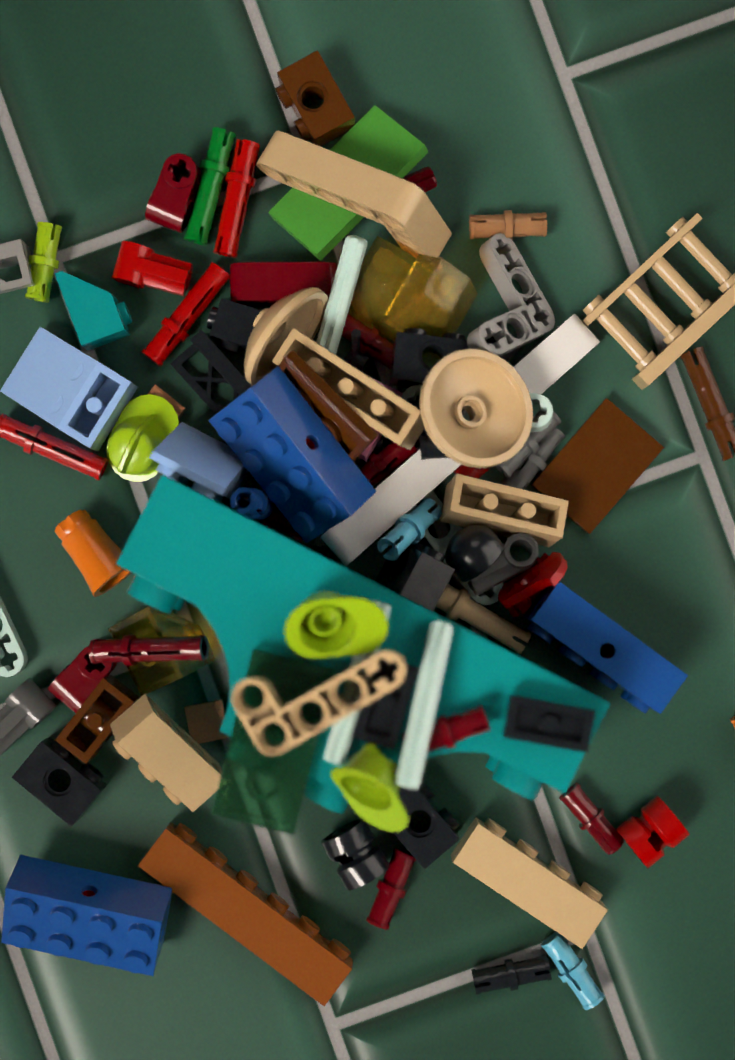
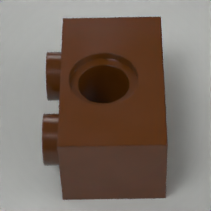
[275,50,355,147]
[55,675,140,764]

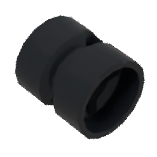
[321,818,390,891]

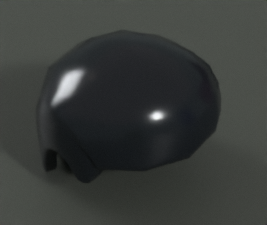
[445,524,504,583]

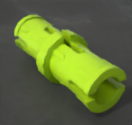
[25,222,62,303]

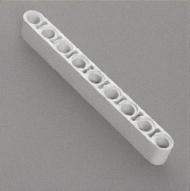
[320,314,600,566]

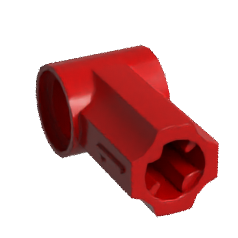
[112,241,193,297]

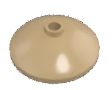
[244,287,328,386]
[420,349,533,468]

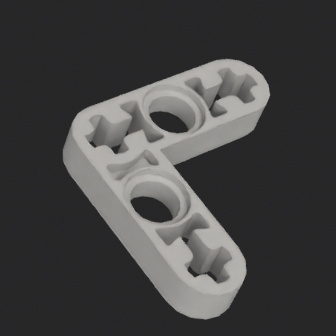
[467,233,555,357]

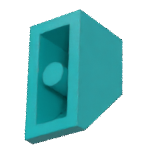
[55,271,133,351]

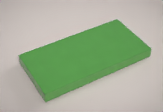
[268,105,428,261]

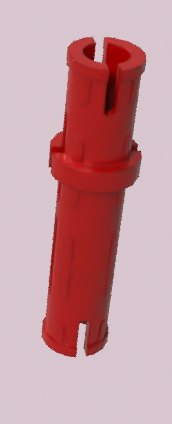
[213,139,260,258]
[141,262,230,367]
[0,413,109,481]

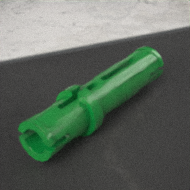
[183,127,236,246]

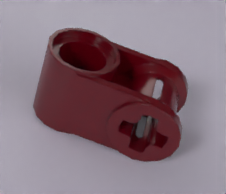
[145,153,201,233]
[47,646,118,714]

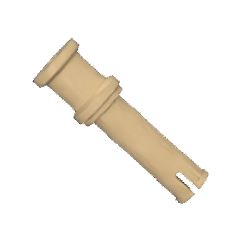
[436,584,531,654]

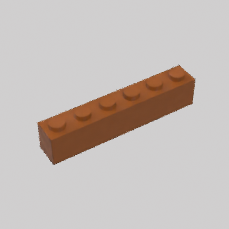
[138,822,353,1006]

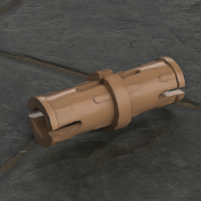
[469,210,547,239]

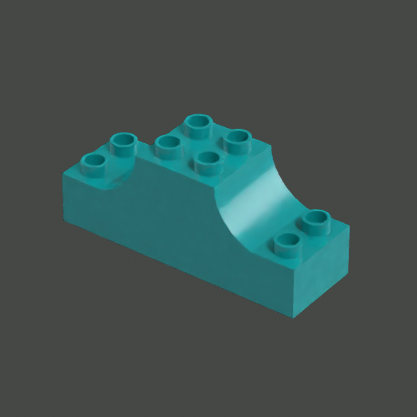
[116,475,610,814]

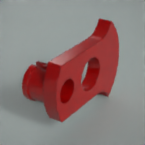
[498,552,568,617]

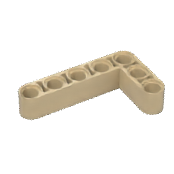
[256,131,452,268]

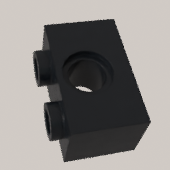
[389,328,469,388]
[376,543,455,612]
[12,737,107,827]
[393,779,460,870]

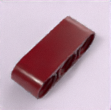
[230,262,338,306]

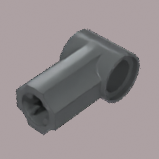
[467,533,539,596]
[0,678,57,756]

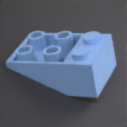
[0,327,138,451]
[150,422,248,502]

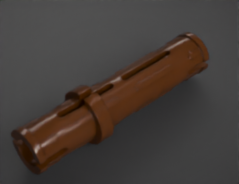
[680,346,735,461]

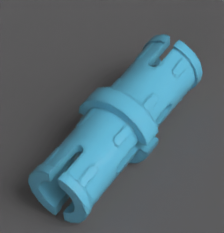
[377,498,442,561]
[541,932,605,1010]

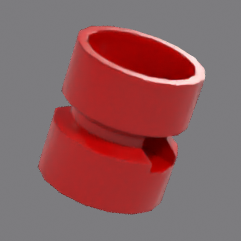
[616,795,690,869]

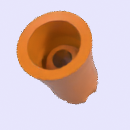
[54,509,132,597]

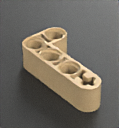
[232,649,407,756]

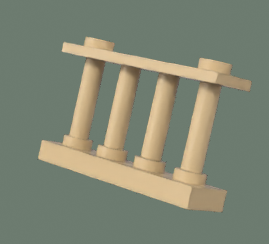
[582,213,735,390]

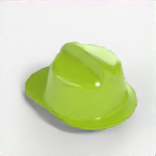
[106,394,179,482]
[284,591,389,658]
[331,743,409,832]

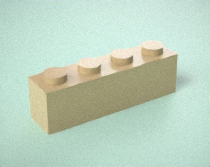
[272,328,425,450]
[451,817,608,949]

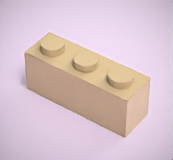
[440,474,569,547]
[110,694,228,812]

